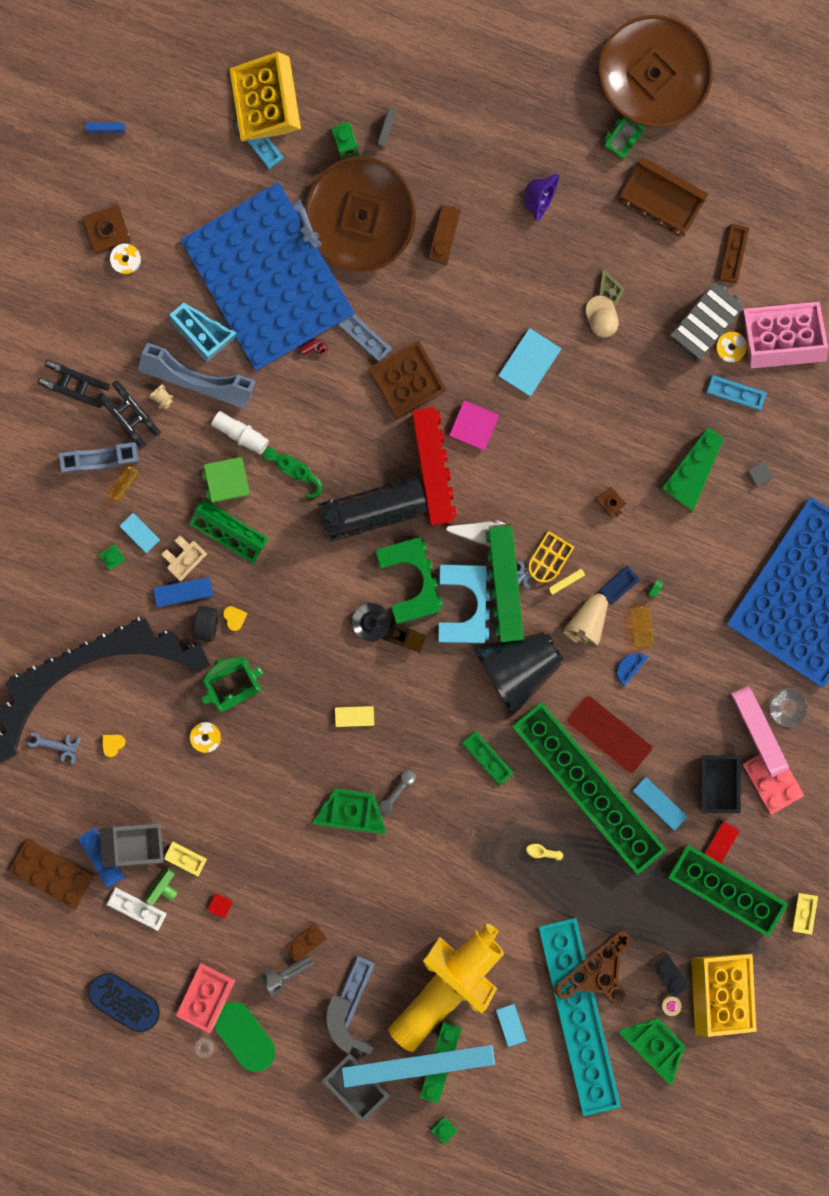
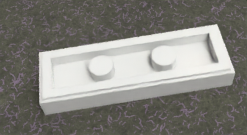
[107,887,167,931]

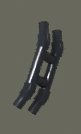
[37,359,110,408]
[97,380,161,449]

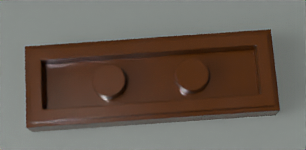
[718,224,749,284]

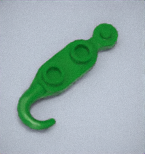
[263,447,323,499]

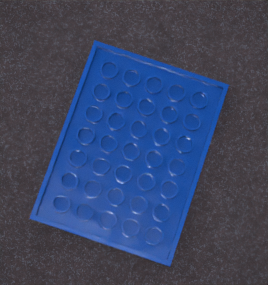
[180,182,355,371]
[726,497,829,688]

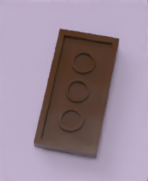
[8,839,95,910]

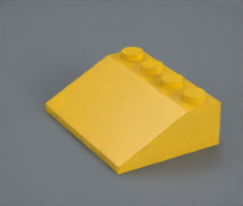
[229,52,301,141]
[691,954,756,1037]

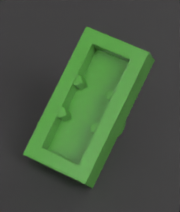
[144,867,178,906]

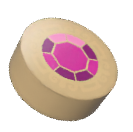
[662,996,682,1016]

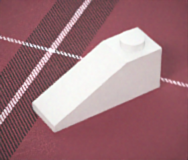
[446,520,505,548]

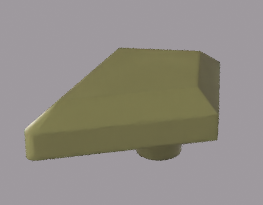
[599,270,625,306]

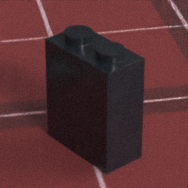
[649,951,690,997]

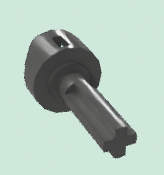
[259,956,314,997]

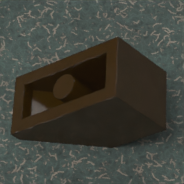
[381,622,427,653]

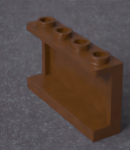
[618,156,708,237]

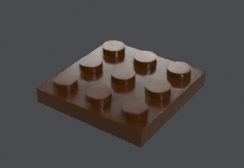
[369,340,447,418]

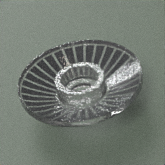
[769,688,808,727]

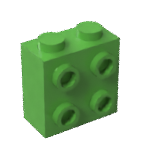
[202,457,250,504]

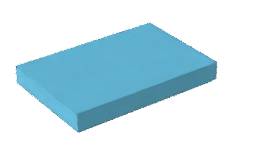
[498,328,561,397]

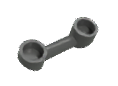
[378,770,416,815]

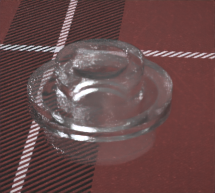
[195,1038,214,1058]

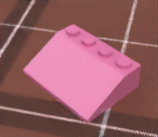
[743,302,828,368]

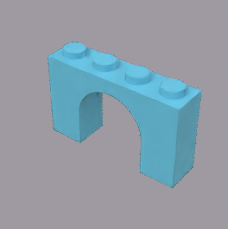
[439,565,490,643]

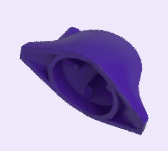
[524,174,560,221]

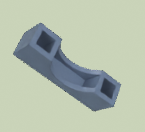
[59,442,140,474]

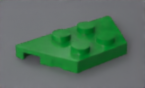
[312,788,387,834]
[618,1018,685,1086]

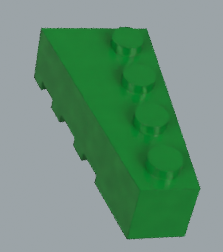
[661,427,724,513]

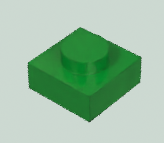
[99,544,126,571]
[431,1116,458,1145]

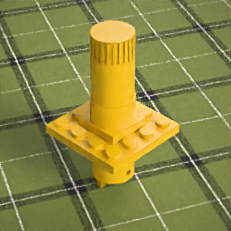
[388,924,504,1052]

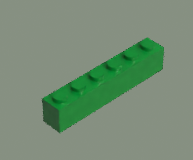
[485,523,524,642]

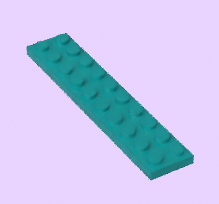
[539,918,621,1116]

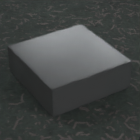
[747,461,774,487]

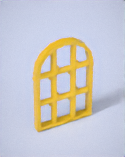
[529,531,574,583]

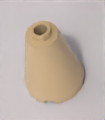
[563,593,608,649]

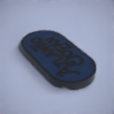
[88,973,160,1032]

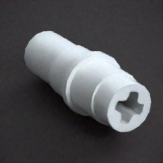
[211,411,269,455]

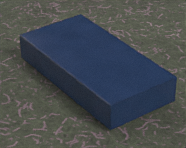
[599,566,640,605]

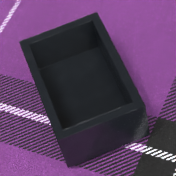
[700,755,741,813]

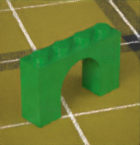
[376,537,444,624]
[420,1019,462,1104]

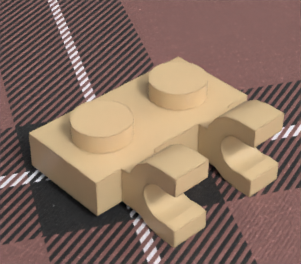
[161,536,207,581]

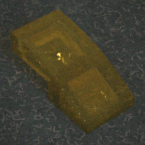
[631,606,654,649]

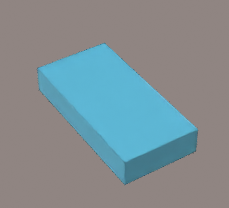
[120,513,160,553]
[496,1004,527,1047]

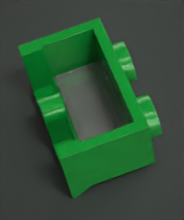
[603,117,645,161]

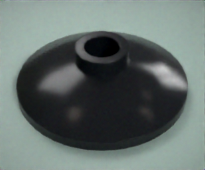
[352,603,390,641]

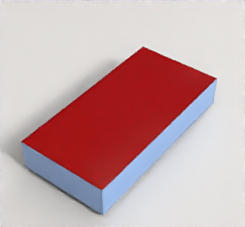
[704,821,740,864]

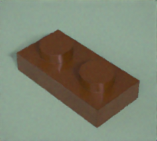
[285,923,327,962]

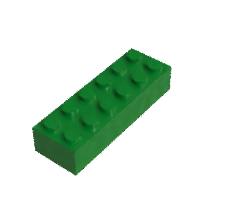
[667,844,788,937]

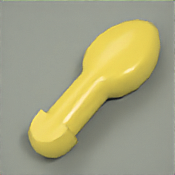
[526,844,563,861]

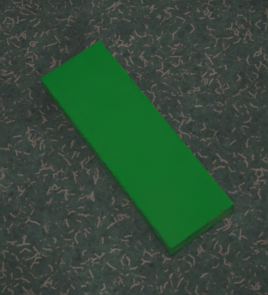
[462,730,514,786]

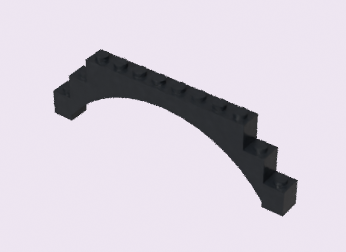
[0,617,211,762]

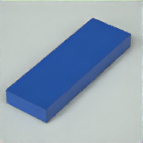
[153,577,214,607]

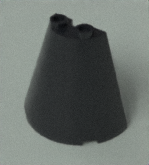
[474,632,564,716]

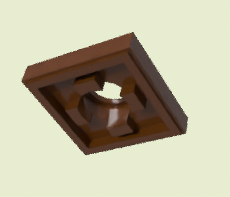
[82,205,131,254]

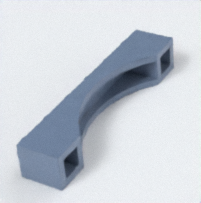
[138,343,256,409]

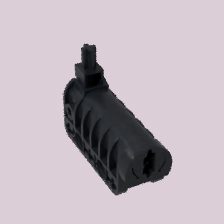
[317,475,428,542]

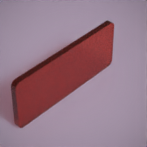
[568,696,652,773]

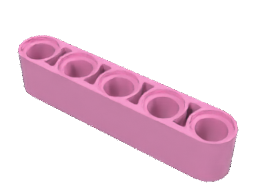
[731,685,789,778]

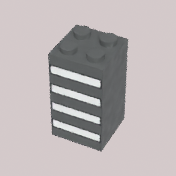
[668,282,745,364]

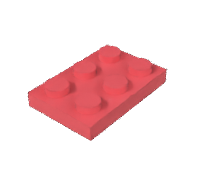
[742,755,804,815]
[176,963,236,1033]

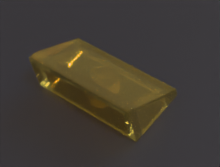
[107,465,140,503]

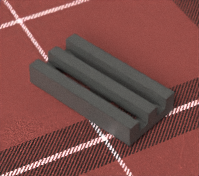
[377,108,396,150]

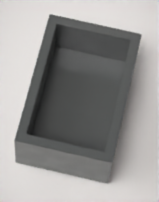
[100,824,164,867]
[322,1052,390,1123]

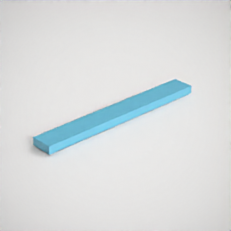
[342,1045,495,1087]

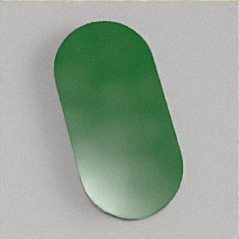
[215,1002,275,1072]

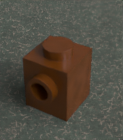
[596,487,626,517]

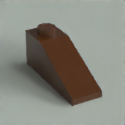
[429,205,461,265]

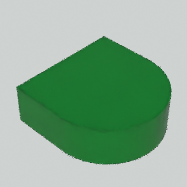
[647,579,663,600]

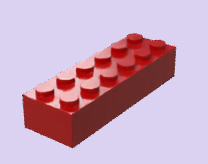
[412,407,457,527]

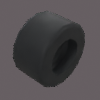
[193,606,219,642]

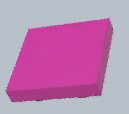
[449,401,499,451]

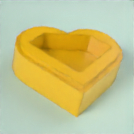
[224,606,248,631]
[103,735,126,757]

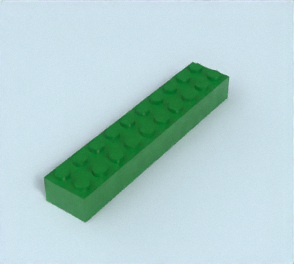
[512,702,667,875]

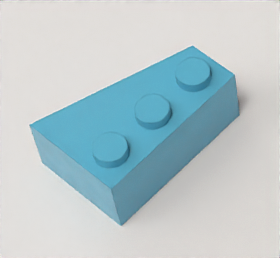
[169,303,236,362]

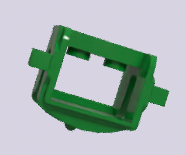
[201,657,263,713]

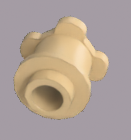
[149,384,173,409]

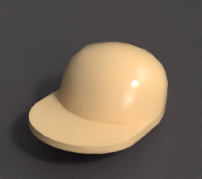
[586,296,619,338]

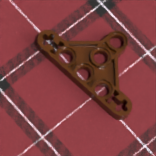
[554,932,631,1004]

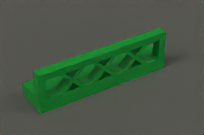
[189,499,269,564]

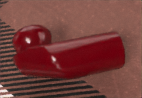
[299,339,328,355]

